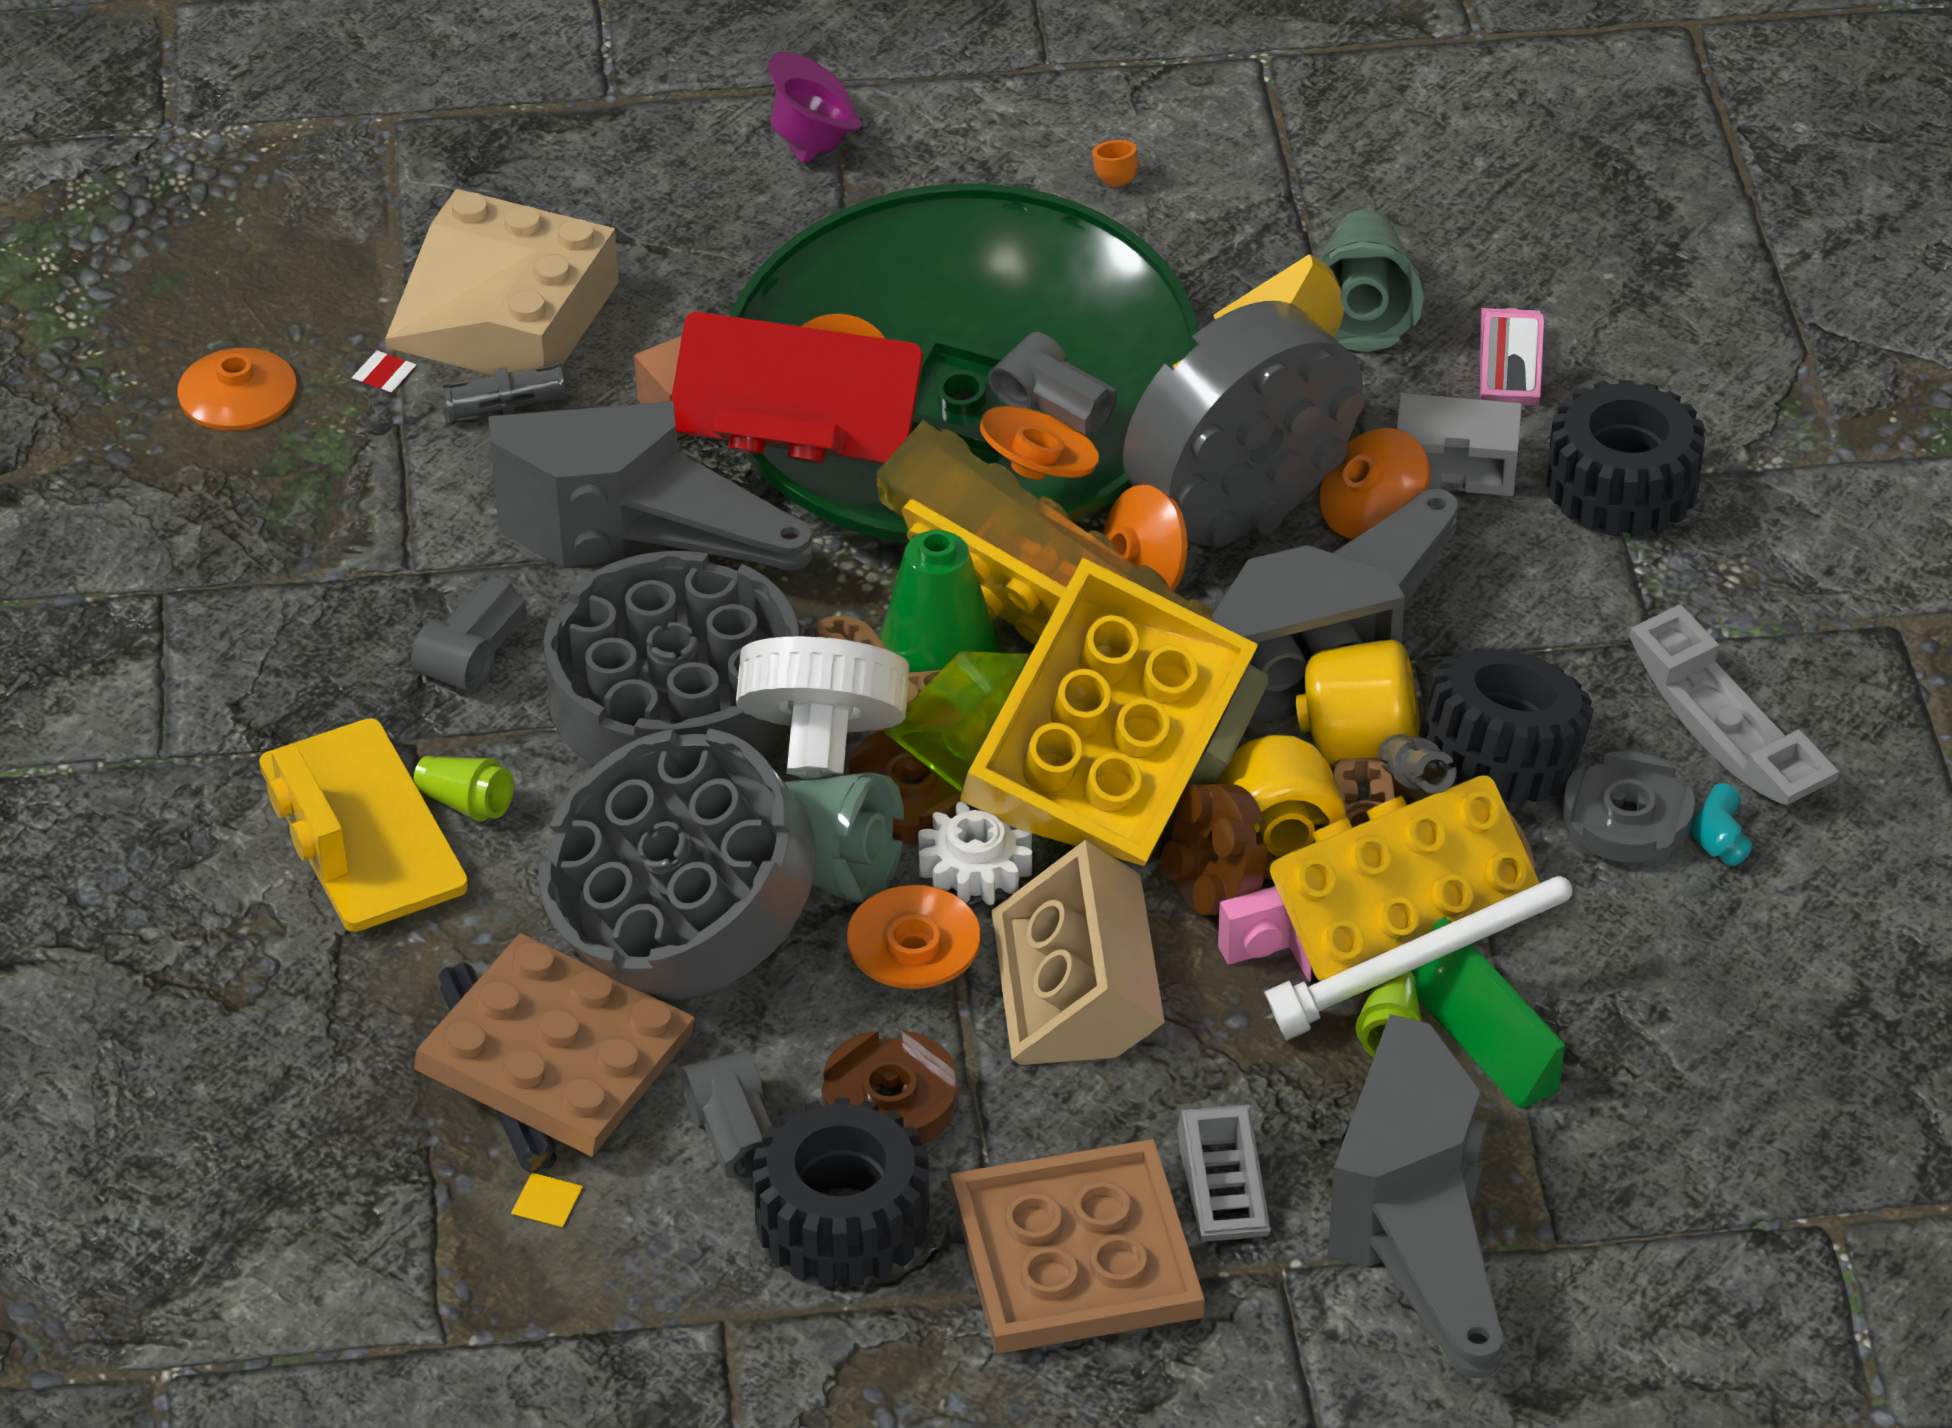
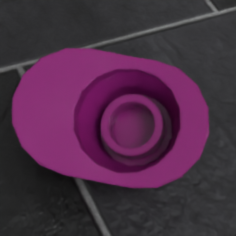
[768,52,862,163]

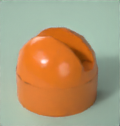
[1092,140,1139,188]

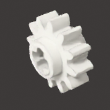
[919,802,1032,905]

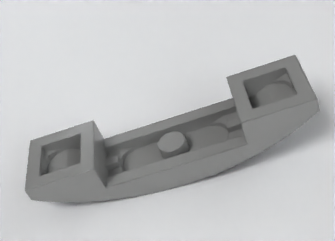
[1629,604,1839,805]

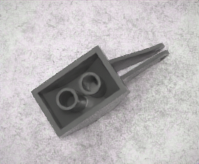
[488,401,812,571]
[1211,489,1458,725]
[1327,1014,1504,1378]

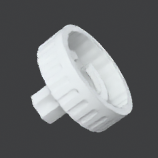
[736,636,910,779]

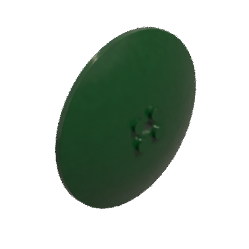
[729,183,1199,544]

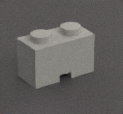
[1397,393,1522,496]

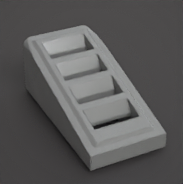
[1177,1105,1270,1242]

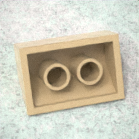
[992,840,1165,1065]

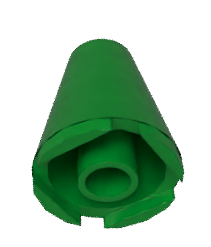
[879,530,1001,673]

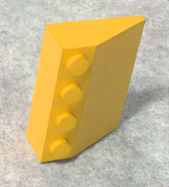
[960,558,1258,866]

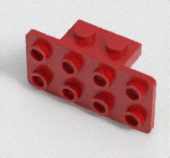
[671,312,924,465]

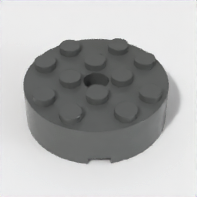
[1123,301,1365,547]
[544,551,799,766]
[539,728,816,1000]

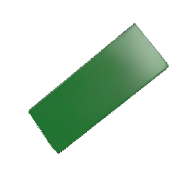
[1410,917,1565,1108]

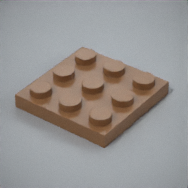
[414,933,695,1157]
[950,1139,1205,1354]

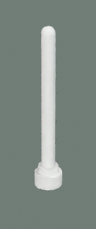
[1264,876,1573,1041]

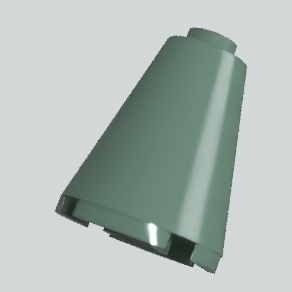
[1319,210,1424,352]
[784,772,904,903]

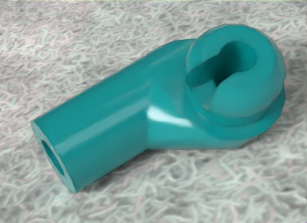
[1692,783,1752,867]

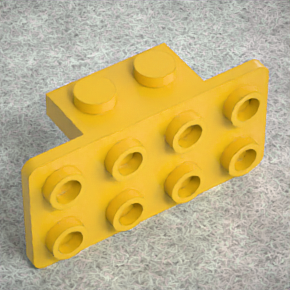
[902,499,1076,646]
[259,718,468,932]
[1270,775,1540,981]

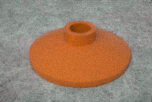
[177,348,297,431]
[980,406,1099,480]
[1319,428,1430,541]
[1102,485,1188,599]
[847,885,980,989]

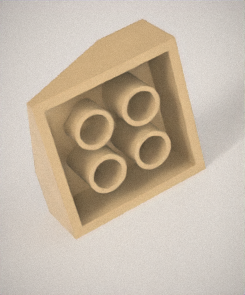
[385,189,619,376]

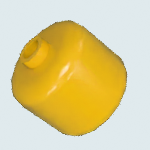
[1296,640,1420,769]
[1214,735,1347,880]

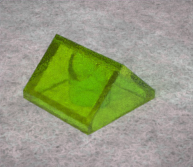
[884,651,1029,792]

